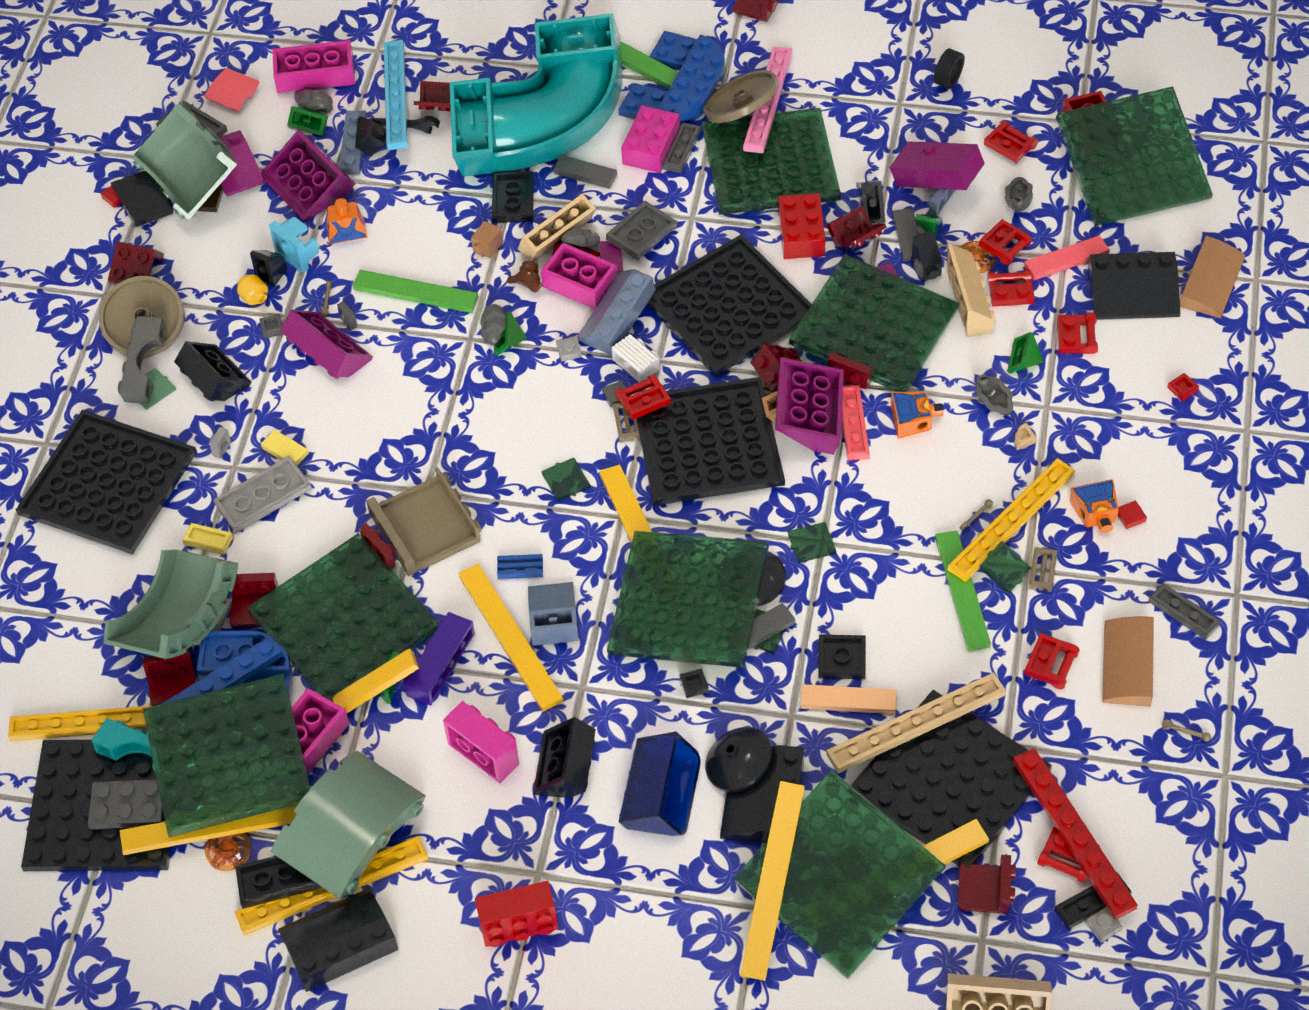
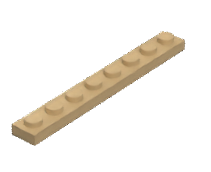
[826,672,1006,773]

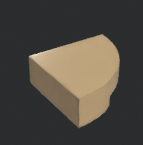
[1014,423,1037,450]

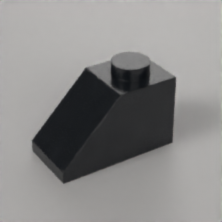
[355,116,386,156]
[858,180,885,224]
[911,230,942,282]
[250,250,287,287]

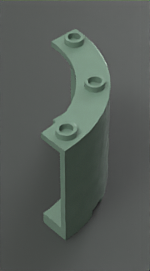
[131,101,237,220]
[103,549,238,659]
[270,751,426,899]

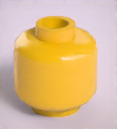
[237,274,268,305]

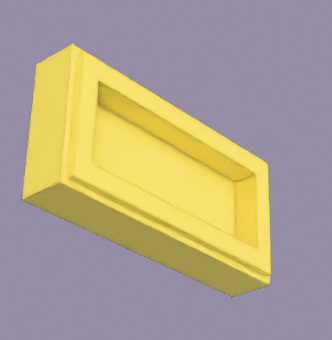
[261,430,309,466]
[182,523,233,555]

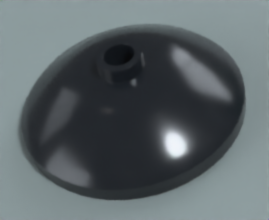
[717,547,786,607]
[705,727,773,792]

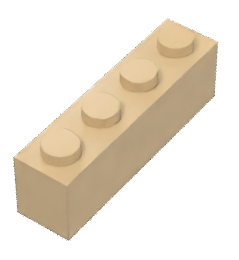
[518,194,596,262]

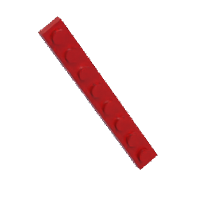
[1013,748,1138,920]

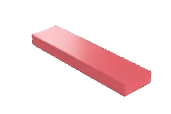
[1024,235,1110,280]
[842,385,870,461]

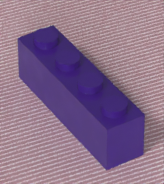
[403,612,475,706]

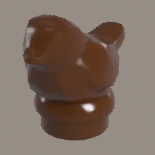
[507,261,543,293]

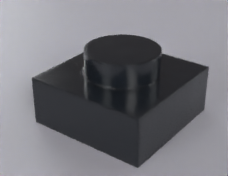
[679,668,709,698]

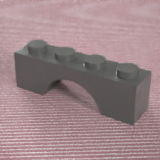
[118,316,167,404]

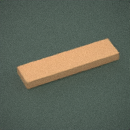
[800,684,897,714]

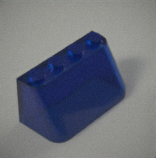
[618,731,701,836]

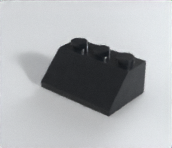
[174,341,251,401]
[533,717,596,798]

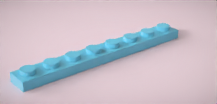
[384,40,408,150]

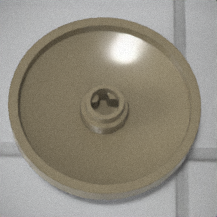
[703,70,779,123]
[99,276,185,357]

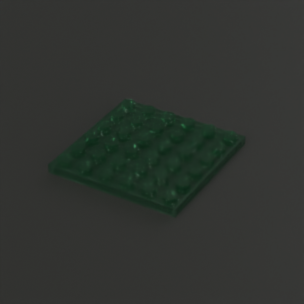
[1056,86,1213,227]
[701,108,841,215]
[789,254,960,392]
[607,531,769,668]
[247,533,439,703]
[143,674,311,837]
[734,770,946,979]

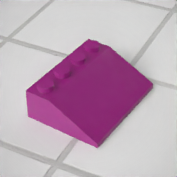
[261,129,356,222]
[775,357,844,455]

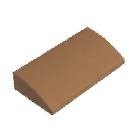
[1180,236,1245,319]
[1102,616,1154,707]

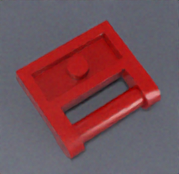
[984,121,1038,163]
[978,219,1032,265]
[987,269,1035,307]
[1057,312,1098,354]
[614,374,671,420]
[1024,633,1080,690]
[1037,827,1100,883]

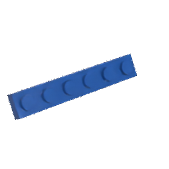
[150,636,284,732]

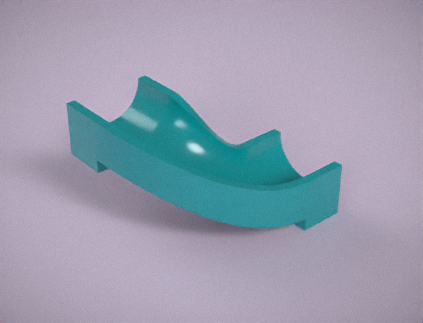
[450,13,622,177]

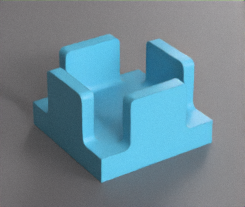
[269,217,319,273]

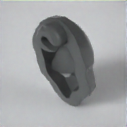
[294,89,333,113]
[1005,177,1033,212]
[561,229,600,247]
[480,304,506,345]
[975,374,1013,416]

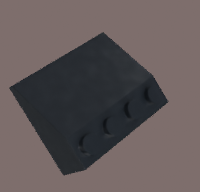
[1087,252,1180,320]
[720,745,804,844]
[278,888,399,992]

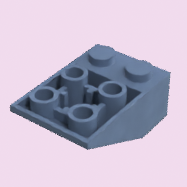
[528,582,579,646]

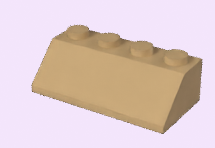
[947,244,996,337]
[946,973,1052,1010]

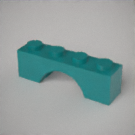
[91,718,192,787]

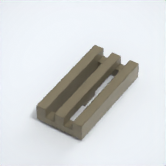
[613,403,640,442]
[1029,547,1058,592]

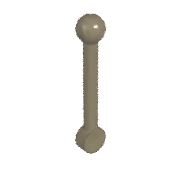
[320,281,332,316]
[959,499,993,531]
[1162,719,1211,742]

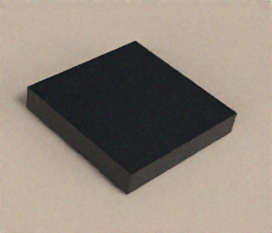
[818,634,866,679]

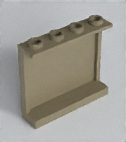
[366,467,482,576]

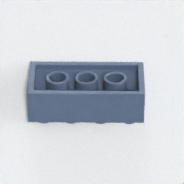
[577,269,656,356]

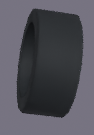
[934,48,965,89]

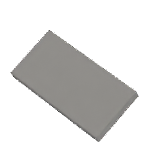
[213,456,312,534]

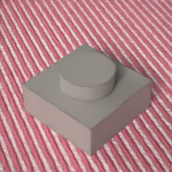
[556,336,582,362]
[209,427,231,459]
[1086,907,1122,943]

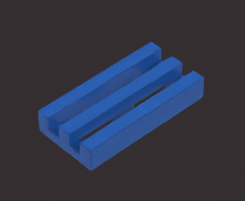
[497,554,543,579]

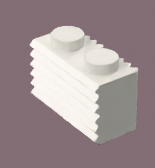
[611,334,660,382]

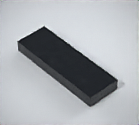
[1054,873,1132,930]

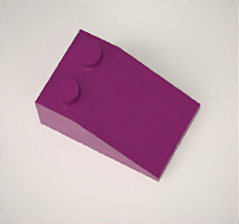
[219,130,265,197]

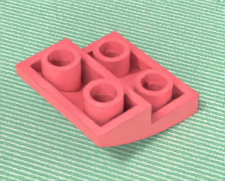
[204,68,260,113]

